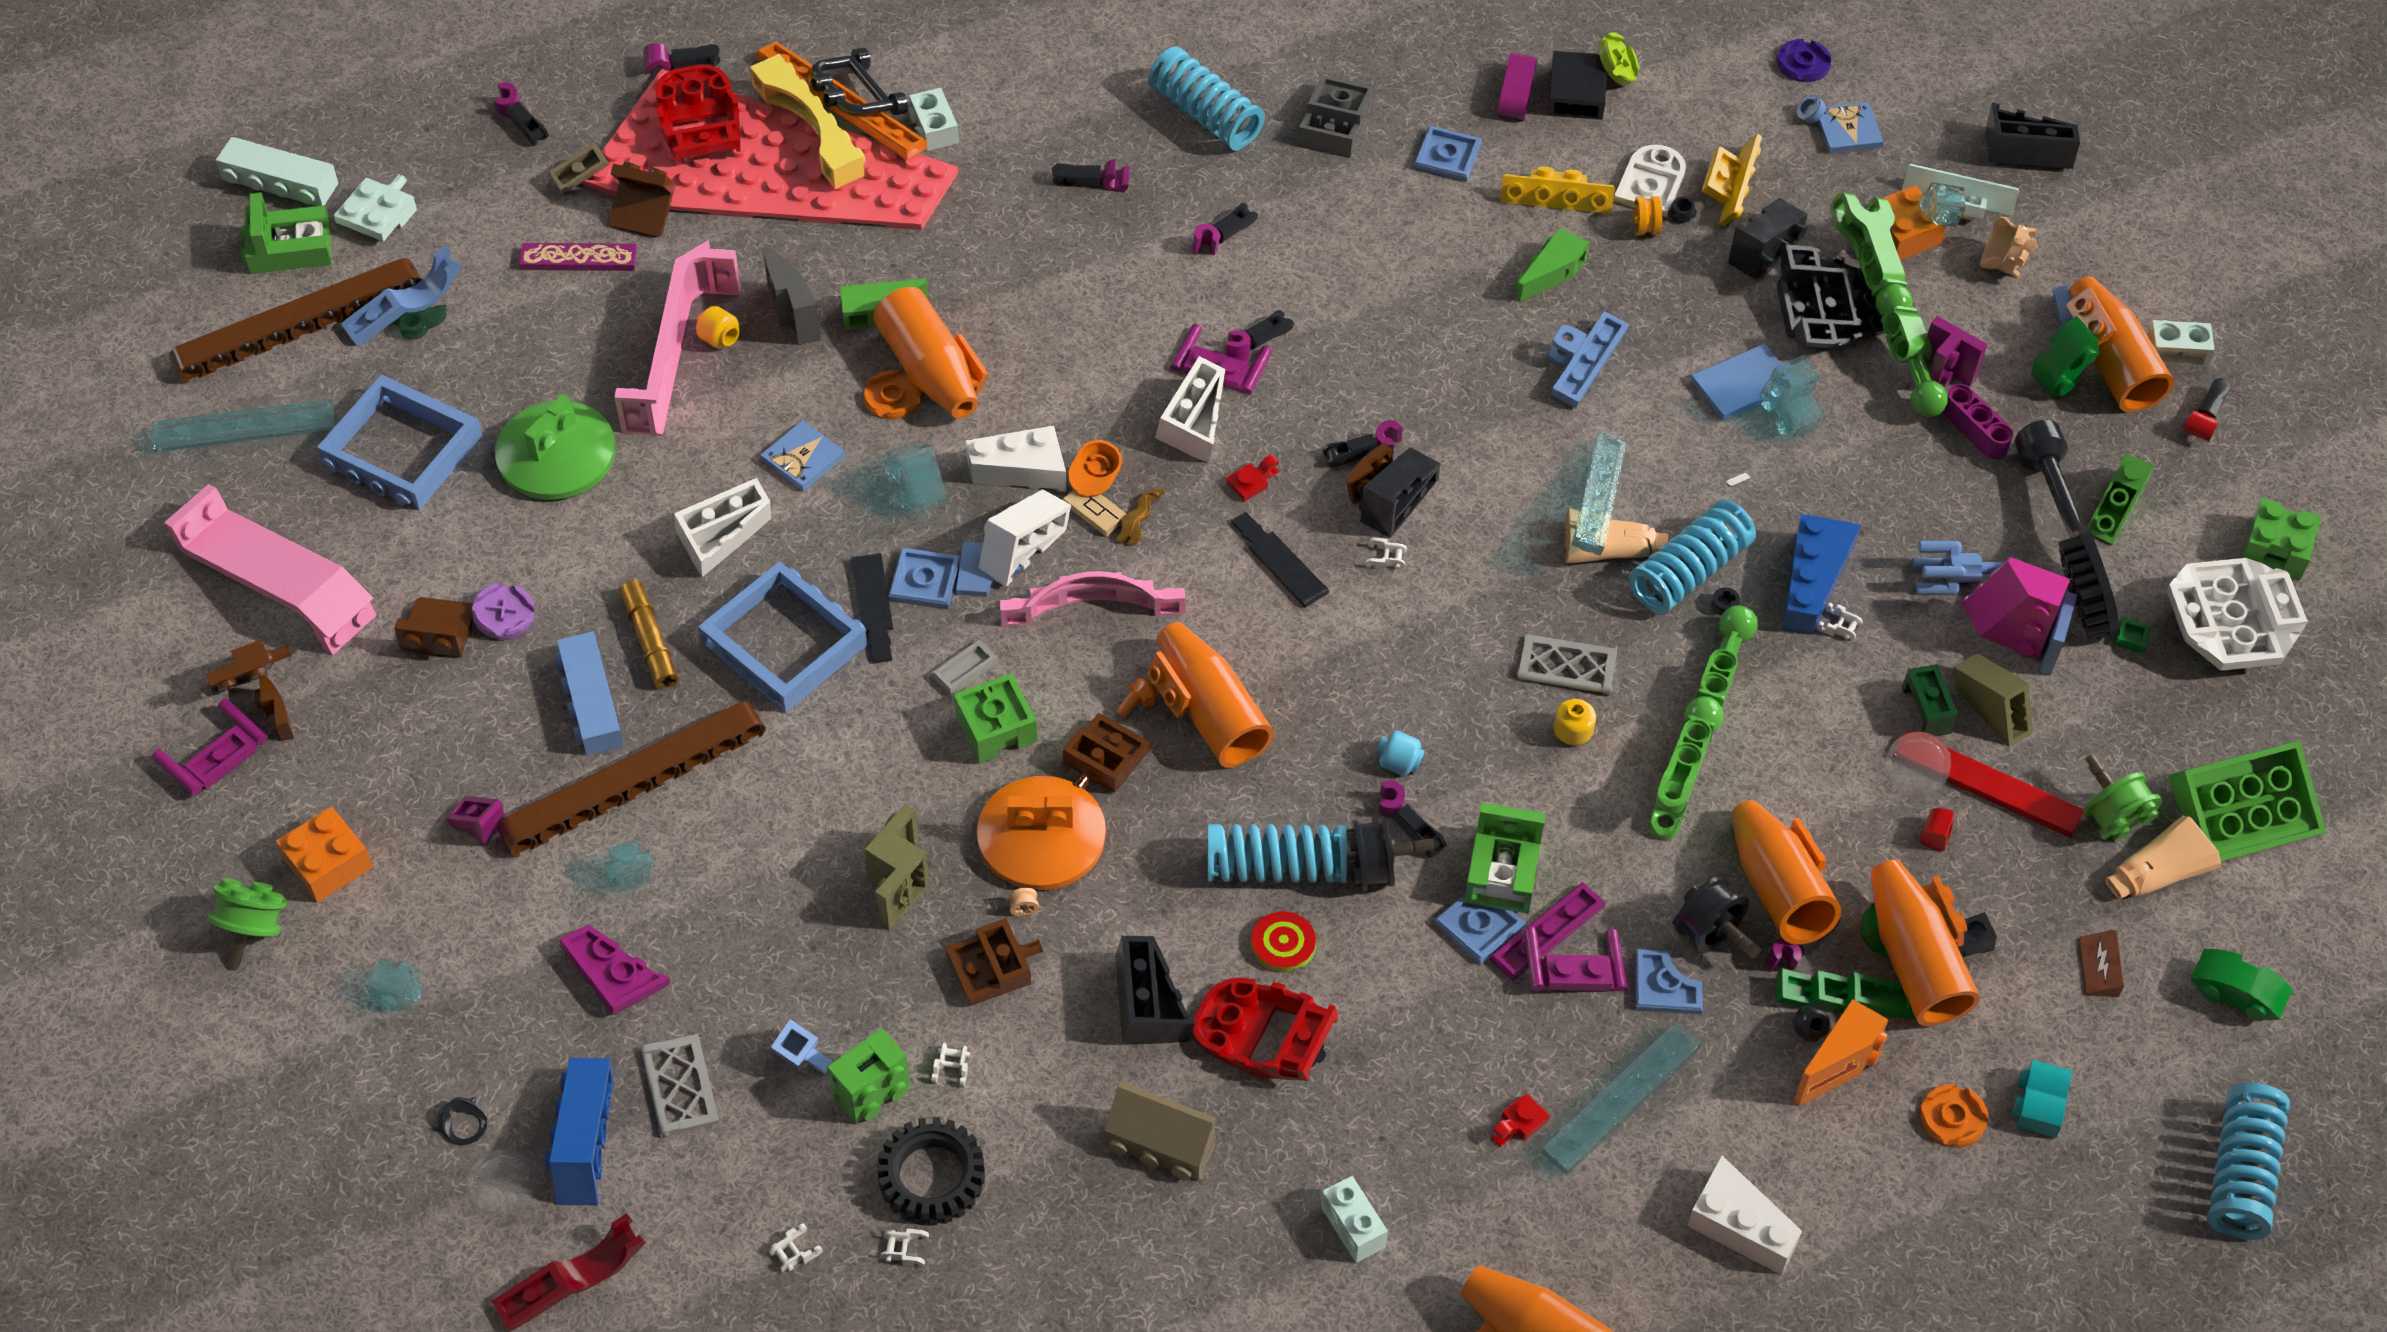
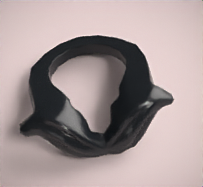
[432,1097,487,1145]

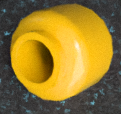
[696,306,740,349]
[1553,699,1596,746]

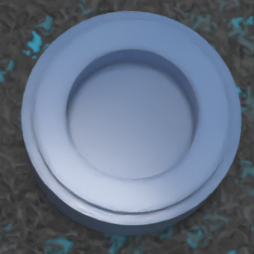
[1797,95,1826,124]

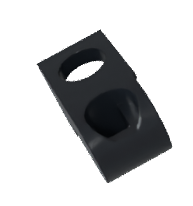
[1958,912,1997,957]

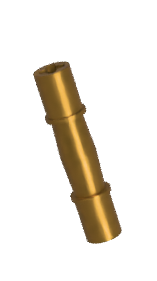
[619,580,679,690]

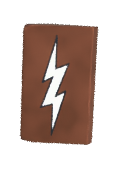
[2079,930,2124,997]

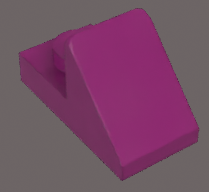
[445,796,504,846]

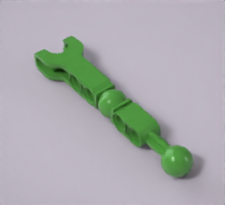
[1830,192,1948,418]
[1649,605,1758,840]

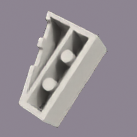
[1155,356,1225,463]
[966,426,1067,492]
[674,478,771,577]
[978,489,1071,587]
[1687,1156,1802,1275]

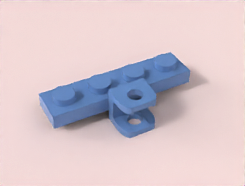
[1547,311,1630,408]

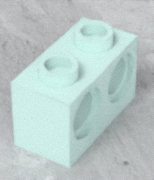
[907,88,959,151]
[2147,320,2215,367]
[1321,1176,1388,1263]

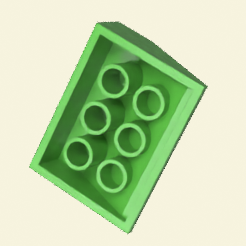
[2168,740,2327,861]

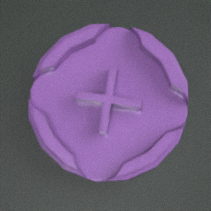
[472,583,534,640]

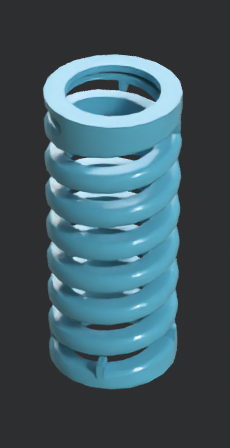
[1148,46,1265,151]
[1629,499,1756,615]
[1208,824,1347,883]
[2207,1082,2290,1240]

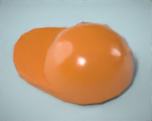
[1068,440,1123,498]

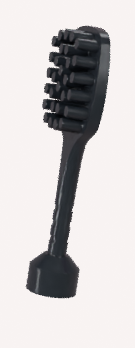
[2014,420,2120,639]

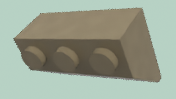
[1104,1081,1216,1181]

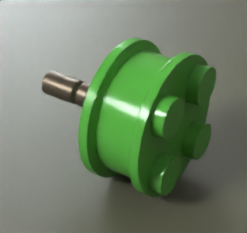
[2083,754,2163,842]
[206,878,287,971]

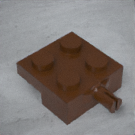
[205,639,292,693]
[1063,713,1151,793]
[945,918,1043,1006]

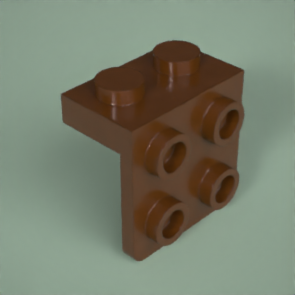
[608,162,676,237]
[394,597,473,657]

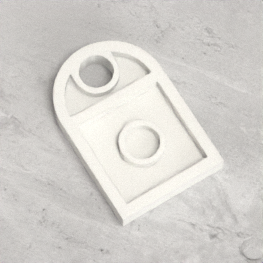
[1614,145,1686,217]

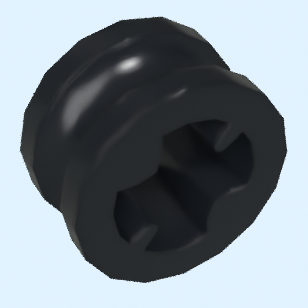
[1711,587,1740,616]

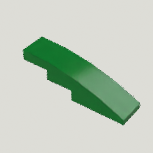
[1776,968,1915,1019]

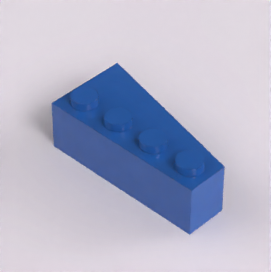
[1782,514,1861,635]
[545,1058,613,1206]

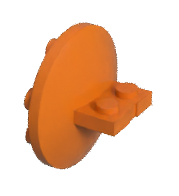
[977,776,1106,890]

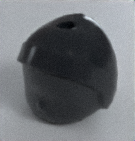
[1792,1005,1830,1042]

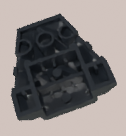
[1777,245,1884,348]

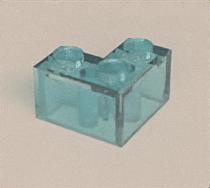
[1759,355,1827,441]
[884,441,949,514]

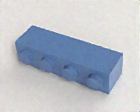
[554,631,624,755]

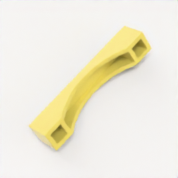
[750,54,866,189]

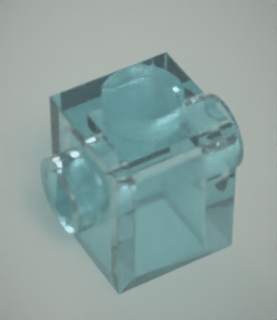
[1919,182,1966,227]
[604,839,654,893]
[365,958,423,1011]

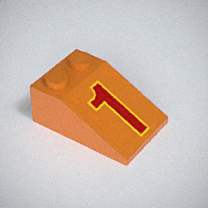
[1793,999,1888,1106]

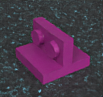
[1927,316,1987,387]

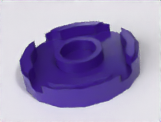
[1777,39,1831,82]

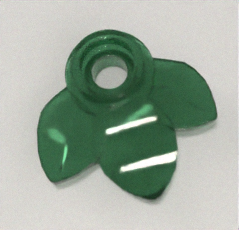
[392,305,448,339]

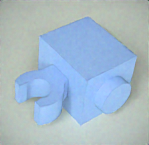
[771,1019,832,1074]

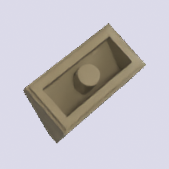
[547,142,610,195]

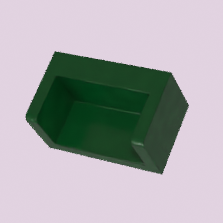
[1901,664,1958,738]

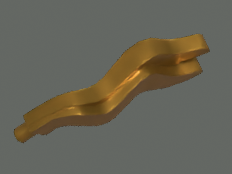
[1117,488,1166,546]

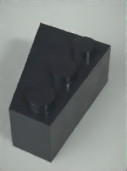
[1986,102,2080,169]
[1359,447,1441,538]

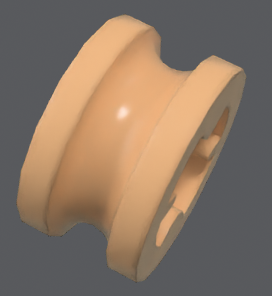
[1008,888,1039,916]

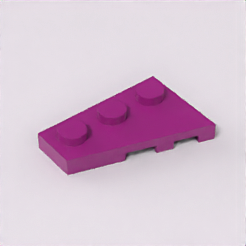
[560,925,670,1015]

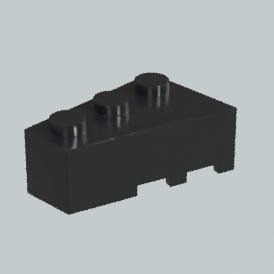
[1728,198,1808,280]
[1115,936,1195,1043]

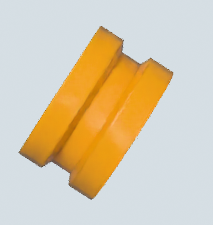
[1633,196,1662,236]

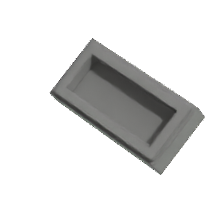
[931,639,999,696]

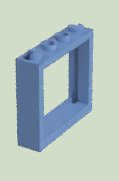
[317,374,483,510]
[698,561,867,713]

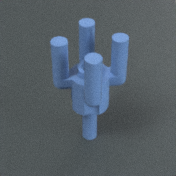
[1911,541,2004,595]

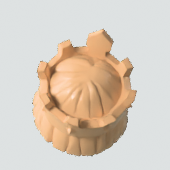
[1980,217,2039,279]

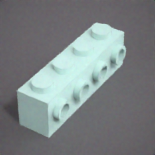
[216,137,338,206]

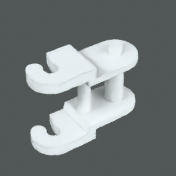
[1365,538,1407,570]
[1816,603,1863,640]
[932,1043,970,1087]
[769,1224,823,1272]
[880,1229,929,1268]

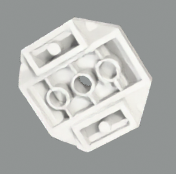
[2166,558,2308,671]

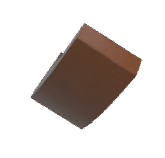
[1346,443,1393,504]
[255,675,294,741]

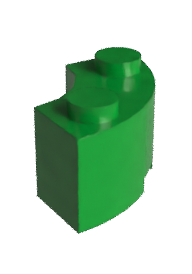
[2031,316,2100,399]
[2190,949,2293,1021]

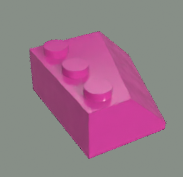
[1961,557,2070,658]

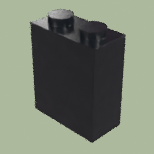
[1548,51,1607,120]

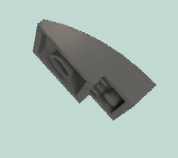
[1297,75,1375,158]
[762,247,821,345]

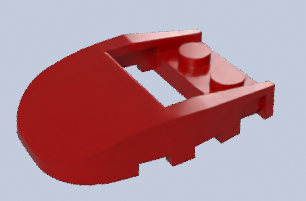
[656,65,741,163]
[1193,977,1338,1081]

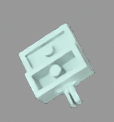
[334,174,417,242]

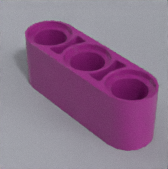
[1497,53,1537,120]
[1943,384,2014,460]

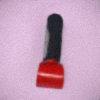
[2183,378,2230,442]

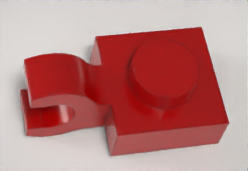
[1226,454,1279,502]
[1491,1093,1550,1147]

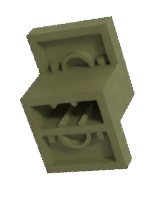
[865,804,930,930]

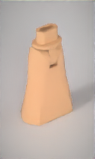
[1565,508,1668,563]
[2105,816,2221,899]

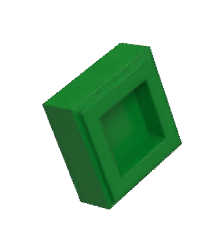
[2114,617,2152,654]

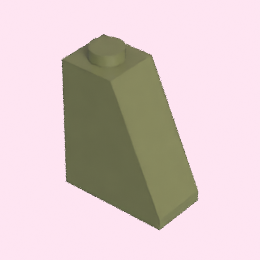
[1954,653,2033,747]

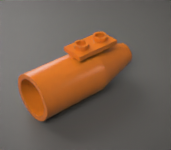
[2066,277,2174,413]
[873,287,988,419]
[1147,622,1274,768]
[1731,800,1841,944]
[1870,860,1980,1026]
[1461,1265,1615,1332]

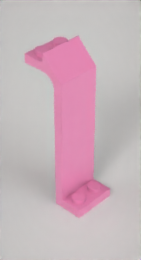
[614,240,741,436]
[164,484,376,655]

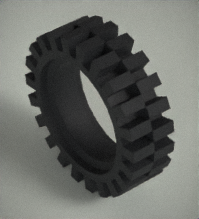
[877,1117,985,1226]

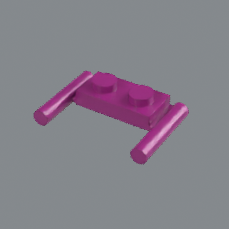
[1170,324,1273,395]
[152,699,268,796]
[1523,927,1627,991]

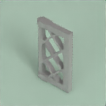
[1517,634,1618,695]
[640,1034,719,1137]

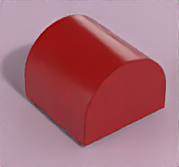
[1920,808,1955,852]

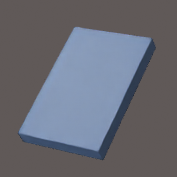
[1691,344,1797,421]

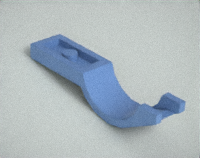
[341,245,462,346]

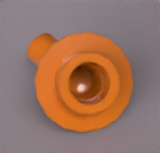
[1116,677,1157,718]

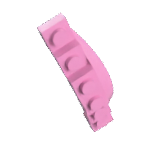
[1000,571,1185,626]

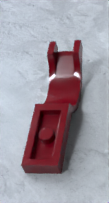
[492,1213,646,1332]

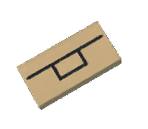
[1063,490,1126,537]

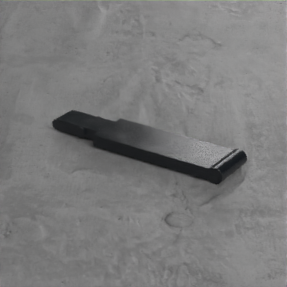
[1231,512,1329,608]
[851,553,894,663]

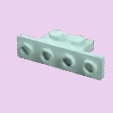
[1902,164,2019,220]

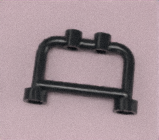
[810,47,908,116]

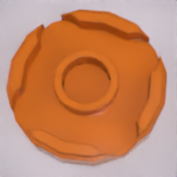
[863,370,922,420]
[1920,1084,1988,1148]

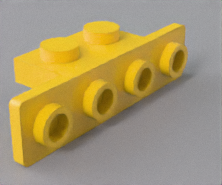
[1702,134,1762,227]
[1500,167,1615,214]

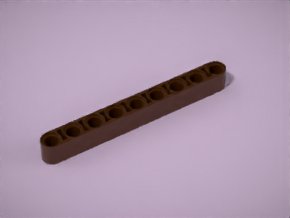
[169,258,422,383]
[497,701,766,857]

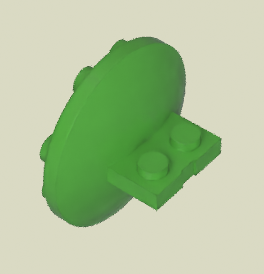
[495,394,616,500]

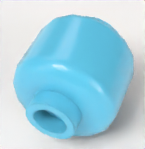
[1375,730,1425,776]

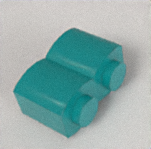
[2012,1060,2072,1138]

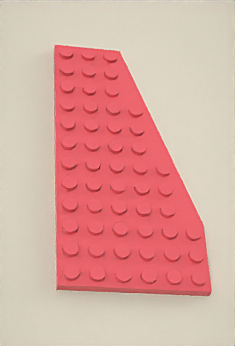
[582,69,958,230]

